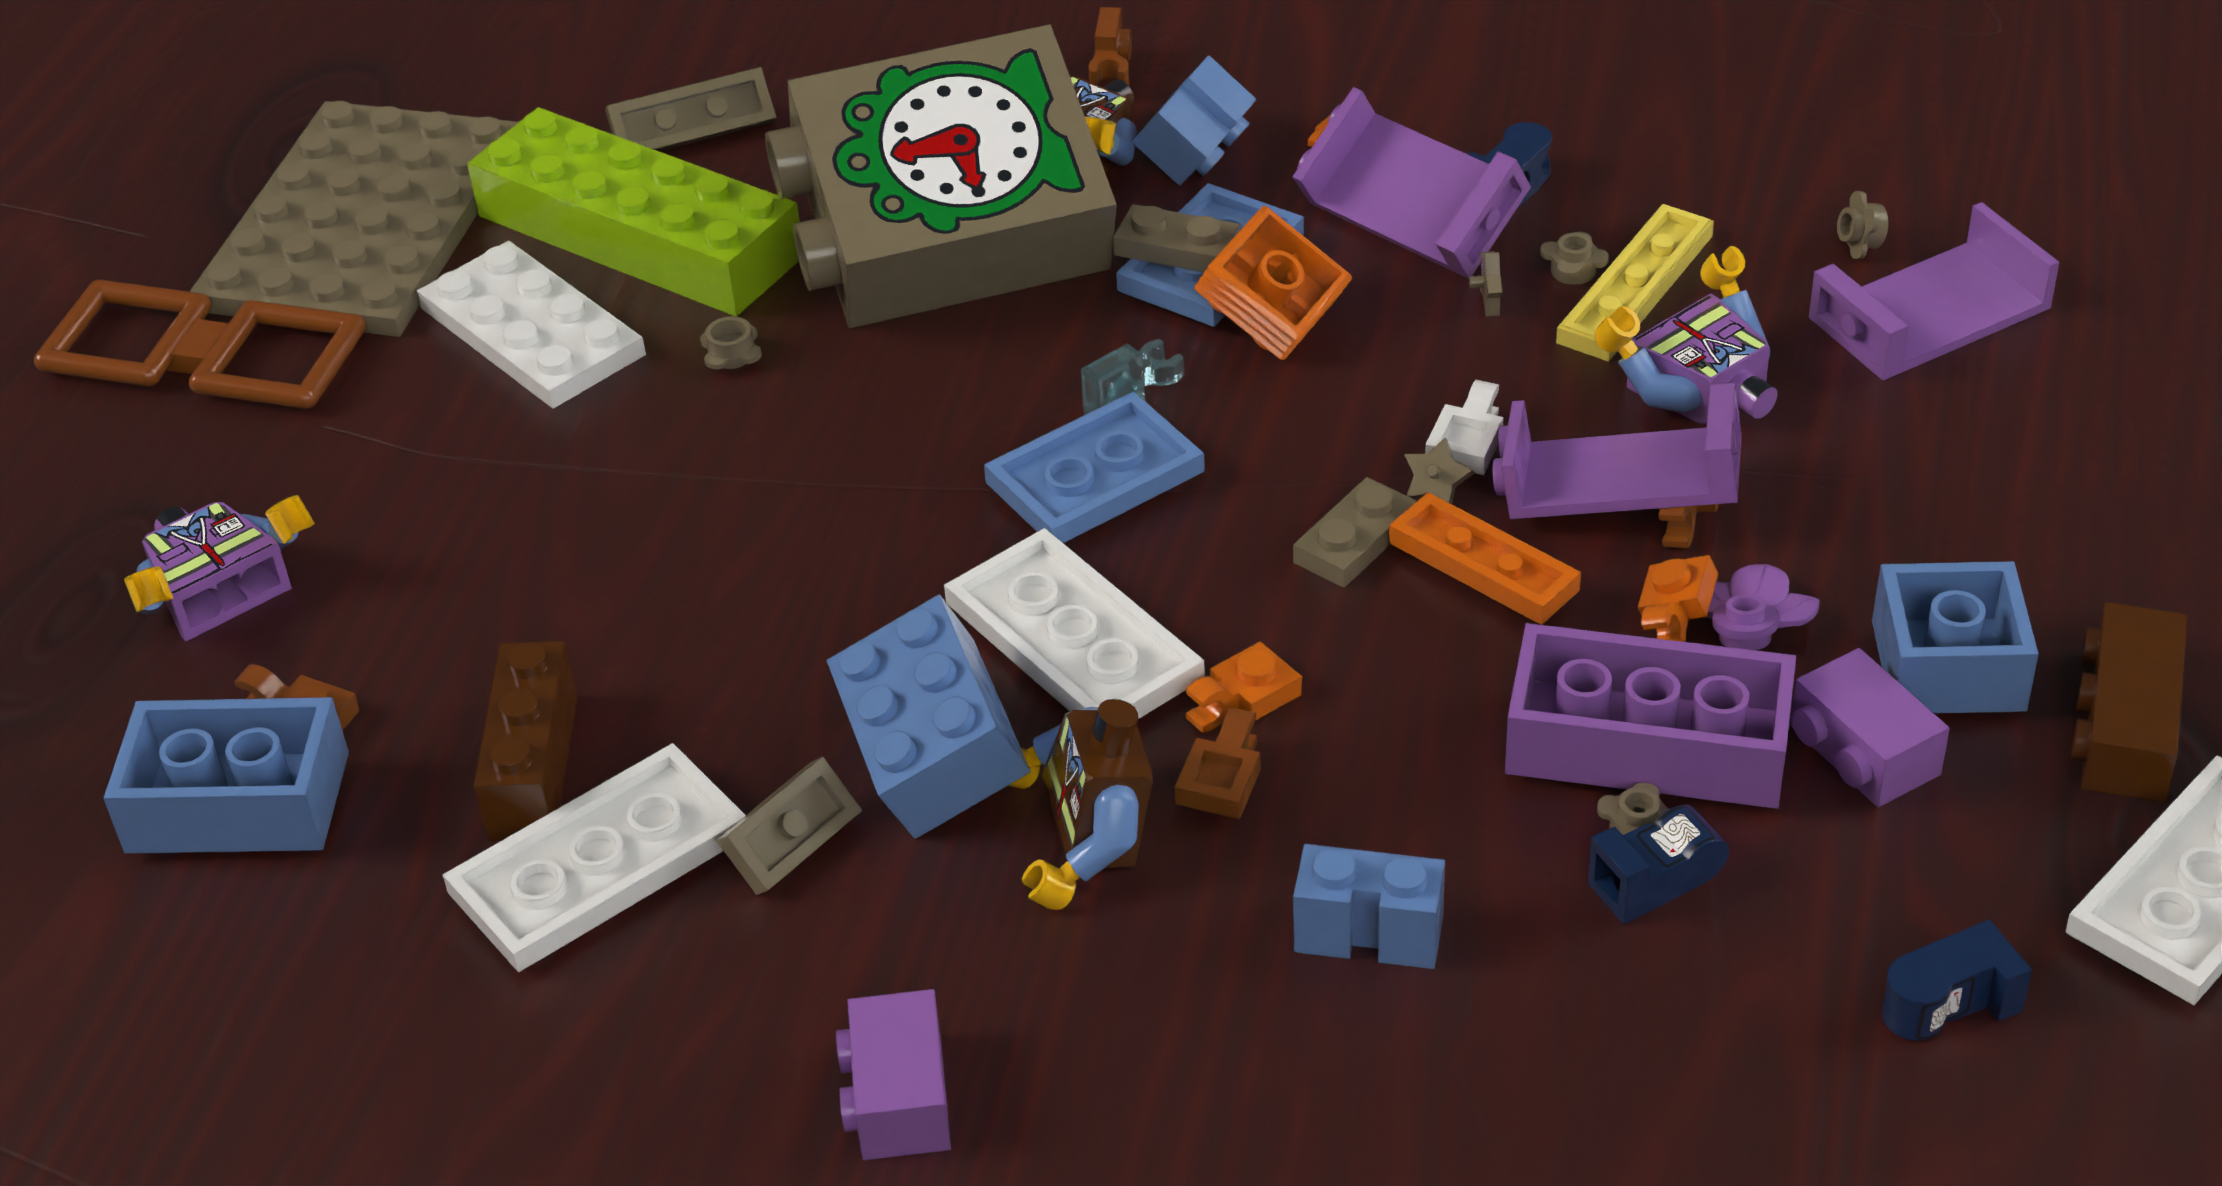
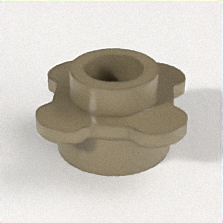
[1837,191,1888,259]
[1540,232,1609,285]
[700,316,762,369]
[1597,782,1670,835]

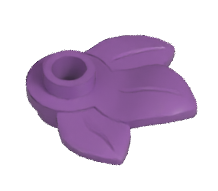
[1707,564,1819,650]

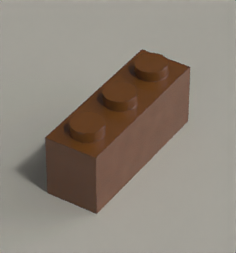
[2071,602,2187,803]
[474,641,578,841]

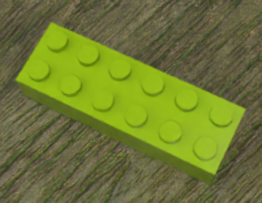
[467,107,800,317]

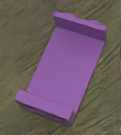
[1293,87,1531,279]
[1809,202,2059,380]
[1493,383,1742,519]

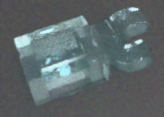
[1081,339,1184,415]

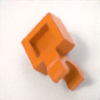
[1637,555,1718,642]
[1186,641,1302,733]

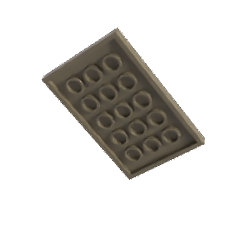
[190,101,519,337]

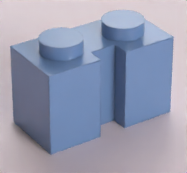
[1131,55,1257,186]
[1293,844,1445,969]

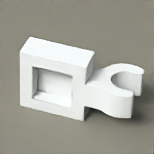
[1426,380,1503,475]

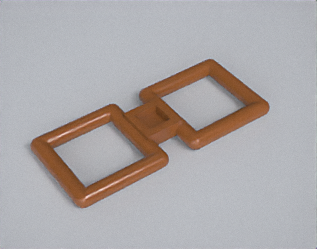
[34,280,366,409]

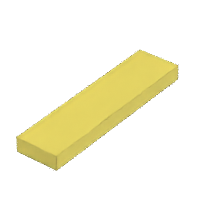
[1556,204,1714,362]

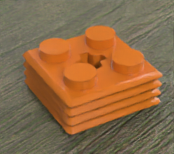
[1194,206,1352,360]

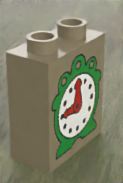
[765,24,1117,329]

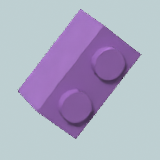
[1790,648,1950,808]
[836,989,951,1160]

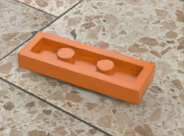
[1389,492,1581,625]

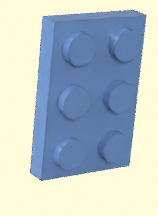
[1116,183,1304,327]
[984,391,1205,543]

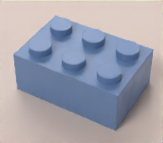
[826,594,1031,839]
[103,697,349,853]

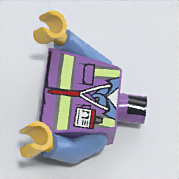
[1595,246,1778,424]
[124,495,315,642]

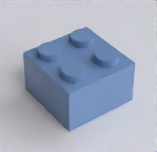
[1872,561,2039,713]

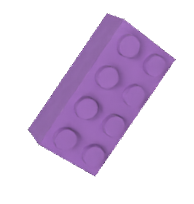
[1505,623,1796,809]

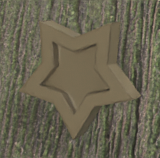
[1469,251,1503,317]
[1404,437,1475,504]

